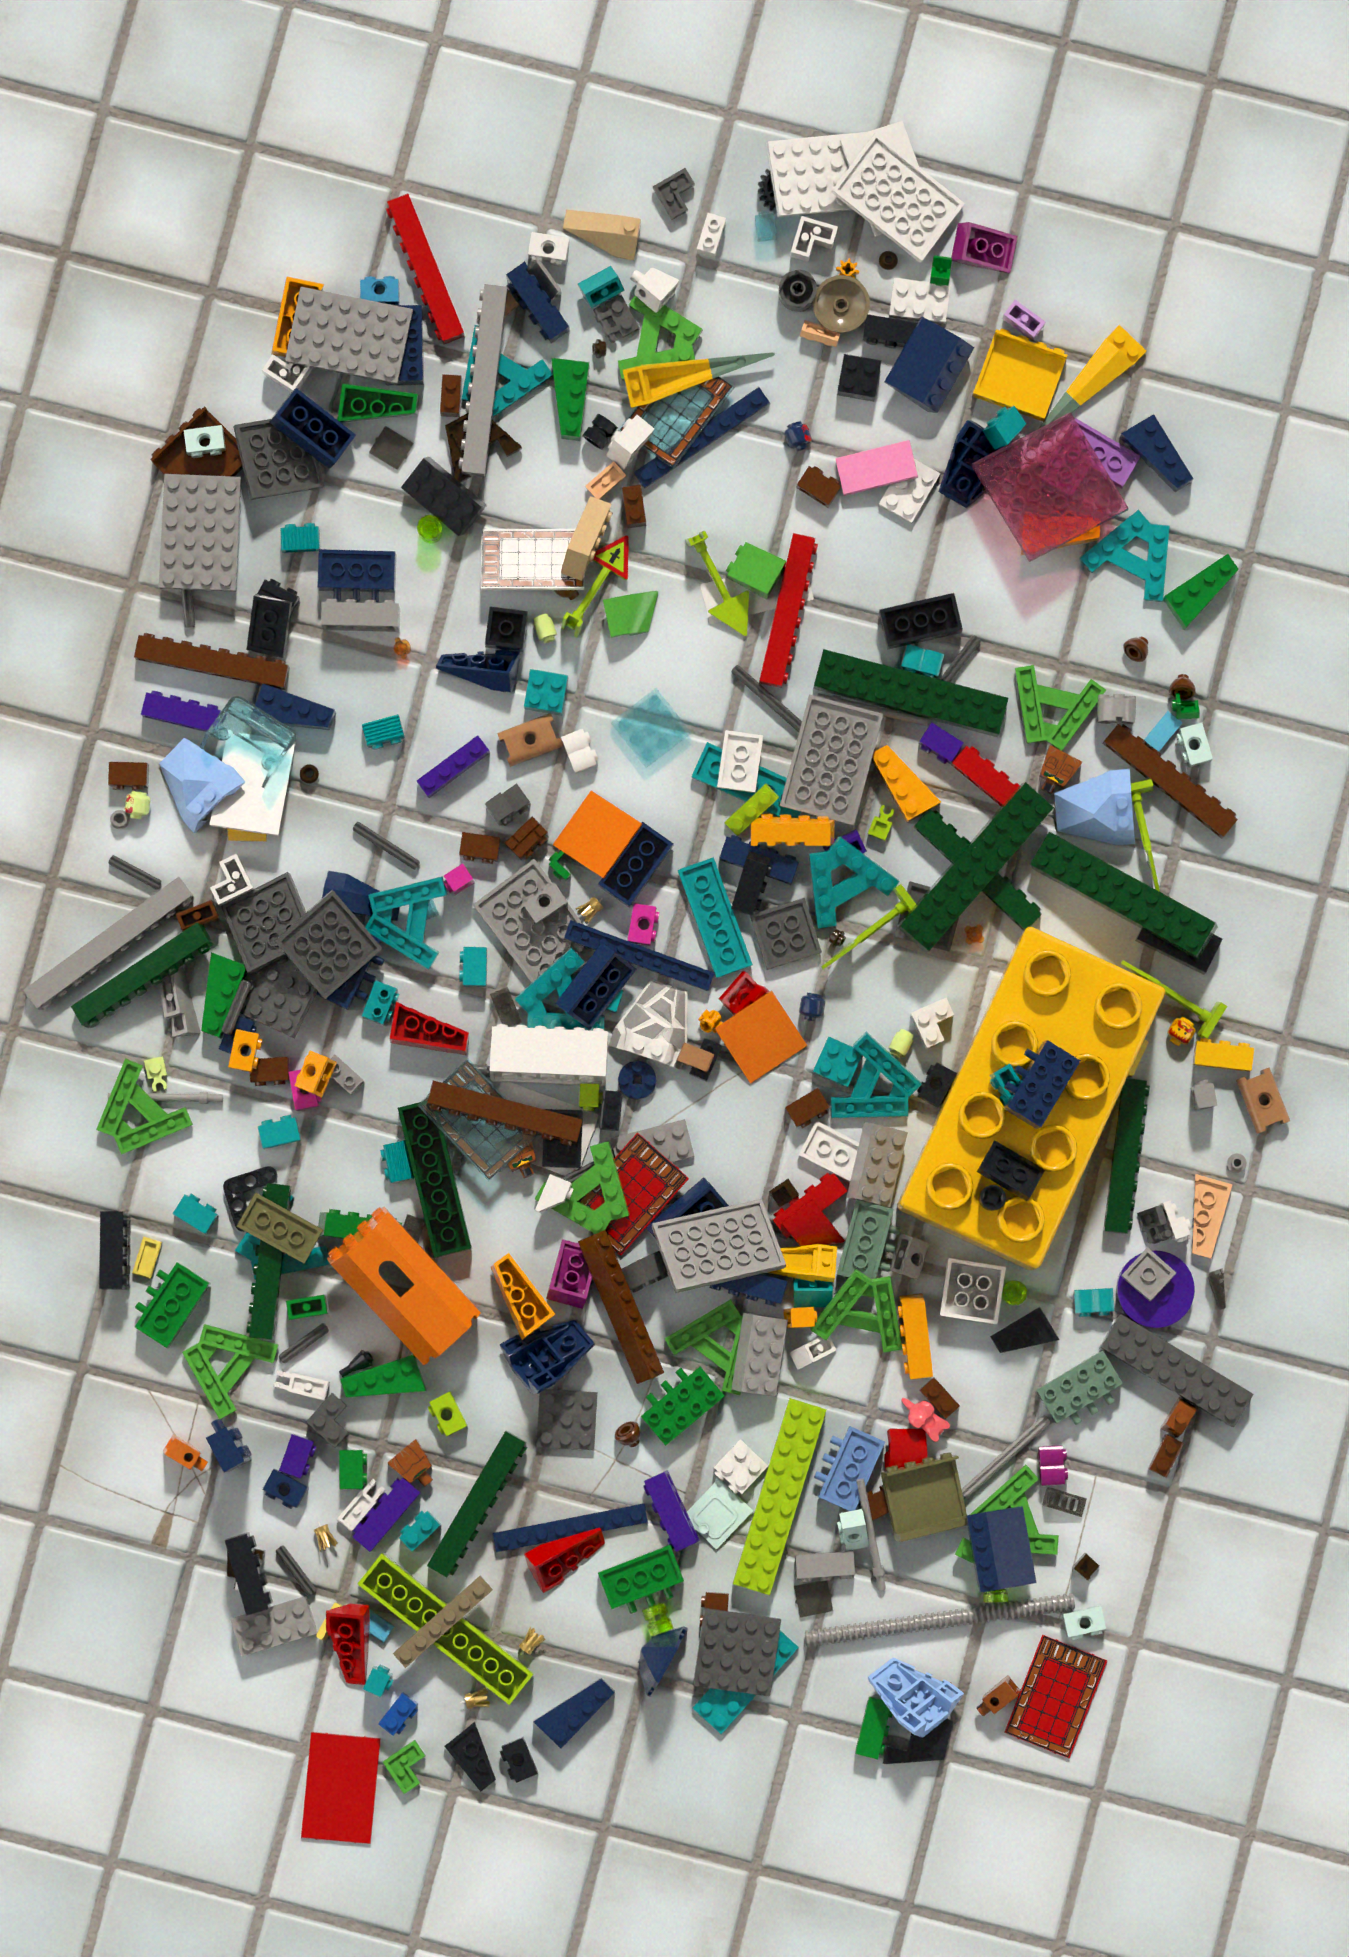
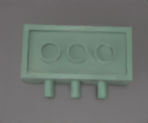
[836,1200,901,1279]
[1036,1350,1123,1425]

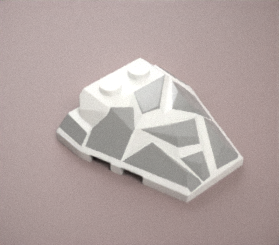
[609,979,688,1070]

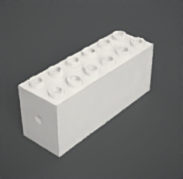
[490,1024,608,1086]

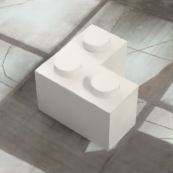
[790,216,838,262]
[262,354,313,392]
[607,415,654,470]
[210,854,254,907]
[910,998,954,1049]

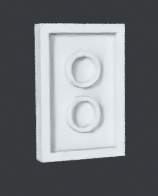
[889,278,951,324]
[879,459,940,524]
[717,730,763,793]
[799,1121,859,1182]

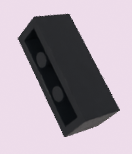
[863,314,918,348]
[731,851,772,916]

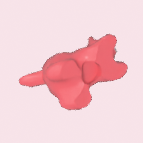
[901,1398,950,1442]

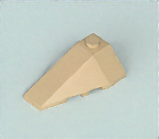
[563,209,641,261]

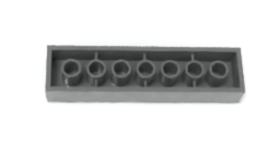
[1099,1314,1254,1427]

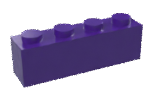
[141,690,222,735]
[417,735,490,798]
[643,1470,700,1552]
[353,1477,421,1552]

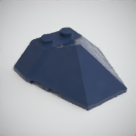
[938,420,1022,508]
[500,1320,595,1394]
[638,1626,688,1697]

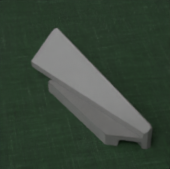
[159,942,200,1037]

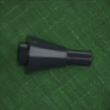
[339,1350,373,1377]

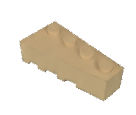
[561,496,613,581]

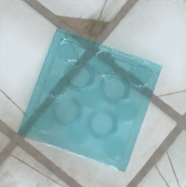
[611,688,691,768]

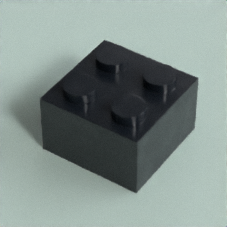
[837,354,882,402]
[485,607,528,652]

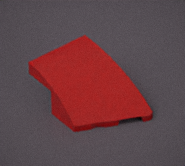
[719,971,770,1015]
[782,1199,845,1246]
[884,1428,927,1471]

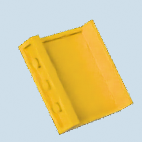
[972,329,1068,422]

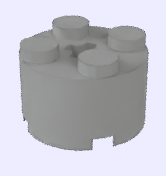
[1097,694,1136,724]

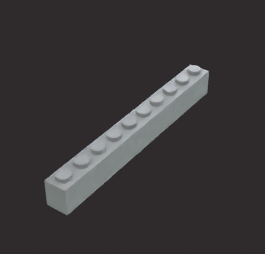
[459,284,508,477]
[23,877,194,1010]

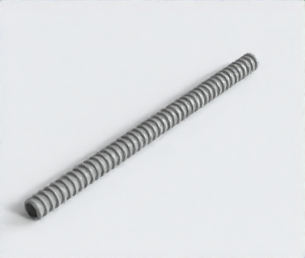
[805,1593,1075,1647]

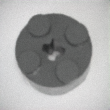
[779,270,817,312]

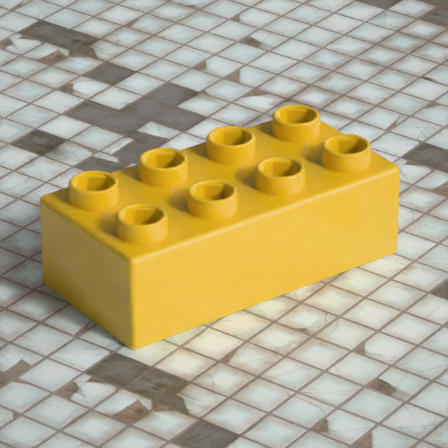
[897,927,1165,1270]

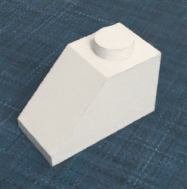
[535,1174,574,1213]
[789,1336,837,1369]

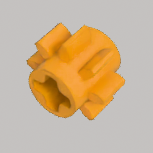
[836,258,859,278]
[698,1009,723,1033]

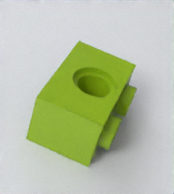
[428,1391,468,1437]

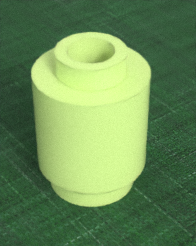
[533,614,557,643]
[888,1029,914,1059]

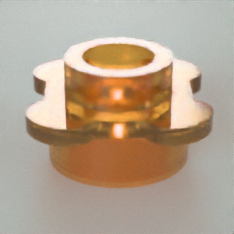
[393,637,411,660]
[964,924,984,944]

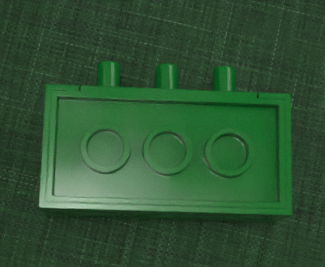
[135,1262,211,1348]
[641,1367,725,1446]
[598,1545,684,1614]

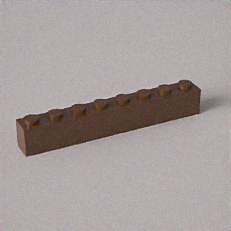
[134,633,290,690]
[1102,724,1238,839]
[426,1080,582,1146]
[578,1230,664,1384]

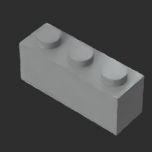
[795,1551,855,1582]

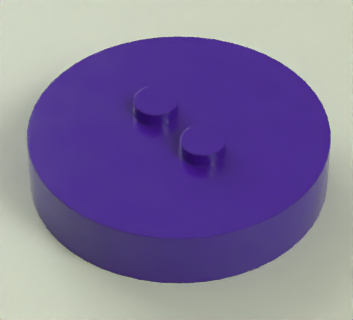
[1116,1250,1195,1328]

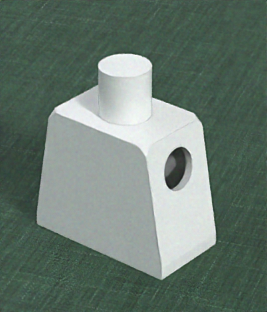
[630,268,679,313]

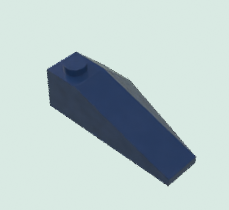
[436,650,520,692]
[322,871,400,921]

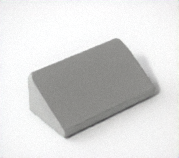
[529,260,561,301]

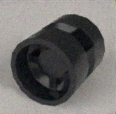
[582,414,618,450]
[979,1185,1006,1211]

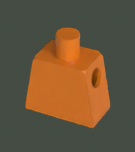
[163,1434,208,1471]

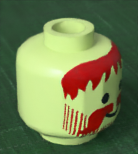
[124,791,151,819]

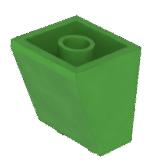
[726,542,786,600]

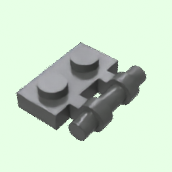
[593,295,640,343]
[1137,1205,1172,1244]

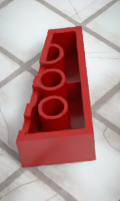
[390,1002,469,1055]

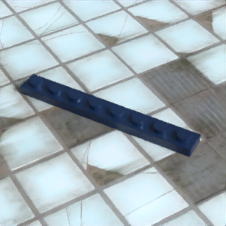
[634,387,770,489]
[564,920,714,991]
[493,1503,648,1552]

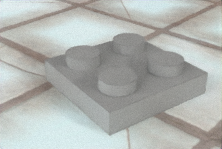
[1121,1247,1176,1302]

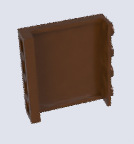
[150,406,243,477]

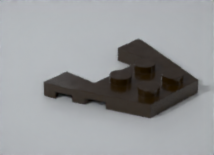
[445,413,522,483]

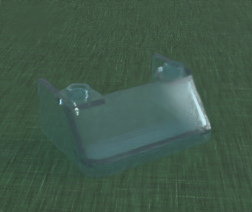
[199,696,296,789]

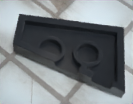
[990,1307,1060,1353]
[444,1722,496,1792]

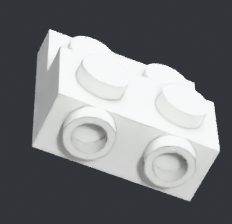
[1160,1201,1192,1242]
[714,1439,768,1494]

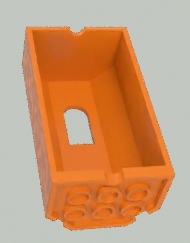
[327,1207,481,1365]

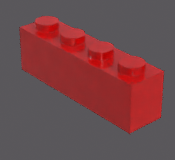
[951,746,1020,806]
[772,1173,847,1239]

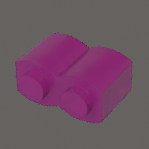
[1038,1445,1068,1486]

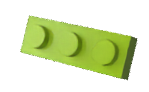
[724,783,779,836]

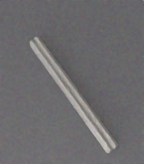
[962,1415,1051,1498]

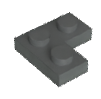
[653,168,695,220]

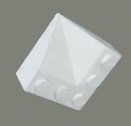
[940,1258,1006,1325]

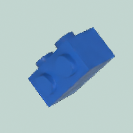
[378,1692,418,1736]

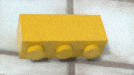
[1193,1038,1254,1072]

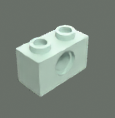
[184,425,226,458]
[1177,723,1213,767]
[837,1509,869,1551]
[1062,1605,1106,1640]

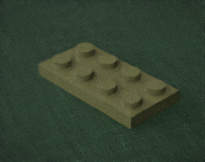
[237,1192,323,1264]

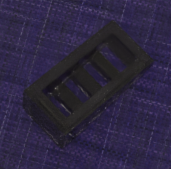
[1206,1268,1226,1310]
[1042,1487,1087,1517]

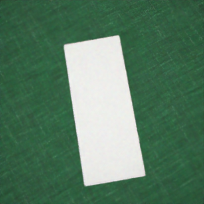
[700,569,814,624]

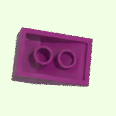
[951,222,1018,273]
[546,1239,592,1309]

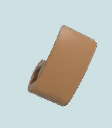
[676,1043,714,1072]

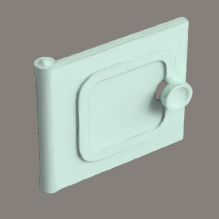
[687,1478,753,1550]

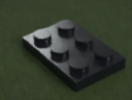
[246,594,292,658]
[542,1109,583,1168]
[977,1140,1045,1201]

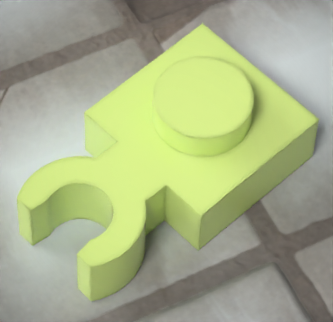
[144,1056,167,1092]

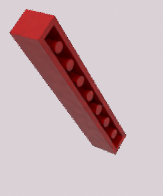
[386,194,465,345]
[759,533,818,688]

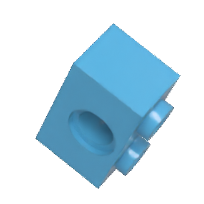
[360,276,400,305]

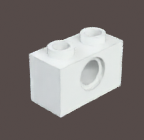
[697,213,726,259]
[528,232,570,266]

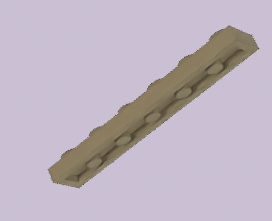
[393,1575,493,1668]

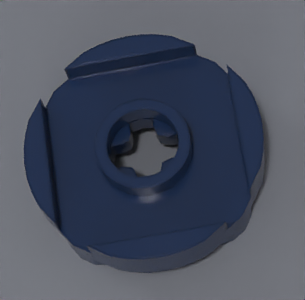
[618,1060,656,1099]

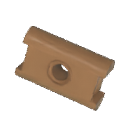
[497,713,563,767]
[1236,1067,1290,1134]

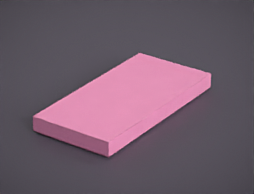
[835,440,918,496]

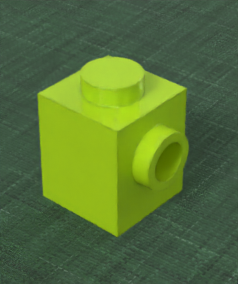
[579,1083,603,1112]

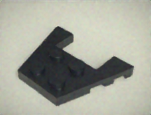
[883,1718,953,1764]

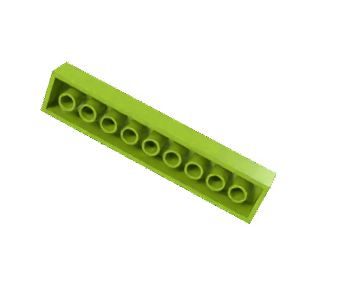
[733,1398,827,1595]
[358,1553,534,1705]

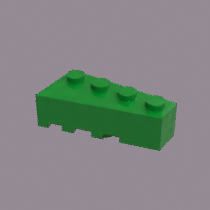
[551,358,590,441]
[1163,554,1239,630]
[201,952,247,1039]

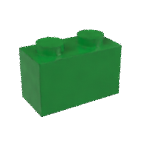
[286,1294,329,1320]
[339,1450,368,1489]

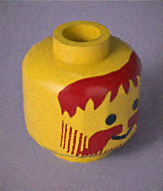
[1167,1017,1196,1046]

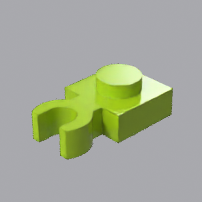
[867,805,894,841]

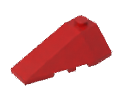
[524,1528,605,1593]
[326,1603,370,1685]

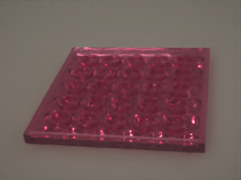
[972,412,1128,562]

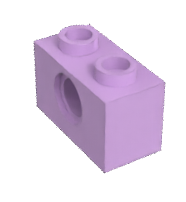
[1002,300,1045,341]

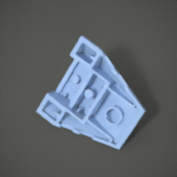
[159,738,245,833]
[1054,769,1135,845]
[868,1658,964,1738]

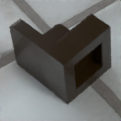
[769,1179,799,1207]
[1072,1553,1100,1580]

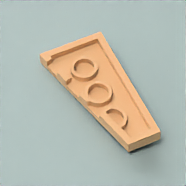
[1192,1174,1233,1259]

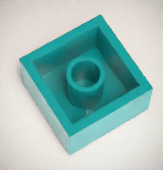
[524,669,568,716]
[812,1036,862,1088]

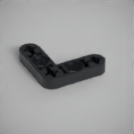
[223,1166,278,1232]

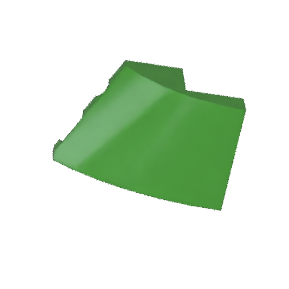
[603,591,658,638]

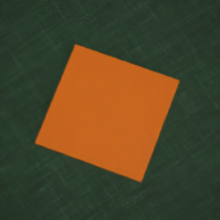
[553,791,642,879]
[714,990,807,1084]

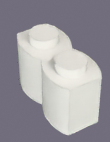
[561,729,598,774]

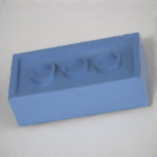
[814,1426,885,1511]

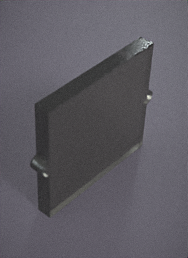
[369,426,414,470]
[794,1581,833,1618]

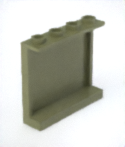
[881,1452,967,1542]

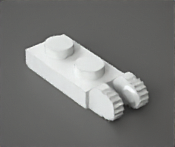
[273,1370,330,1401]
[337,1479,385,1532]

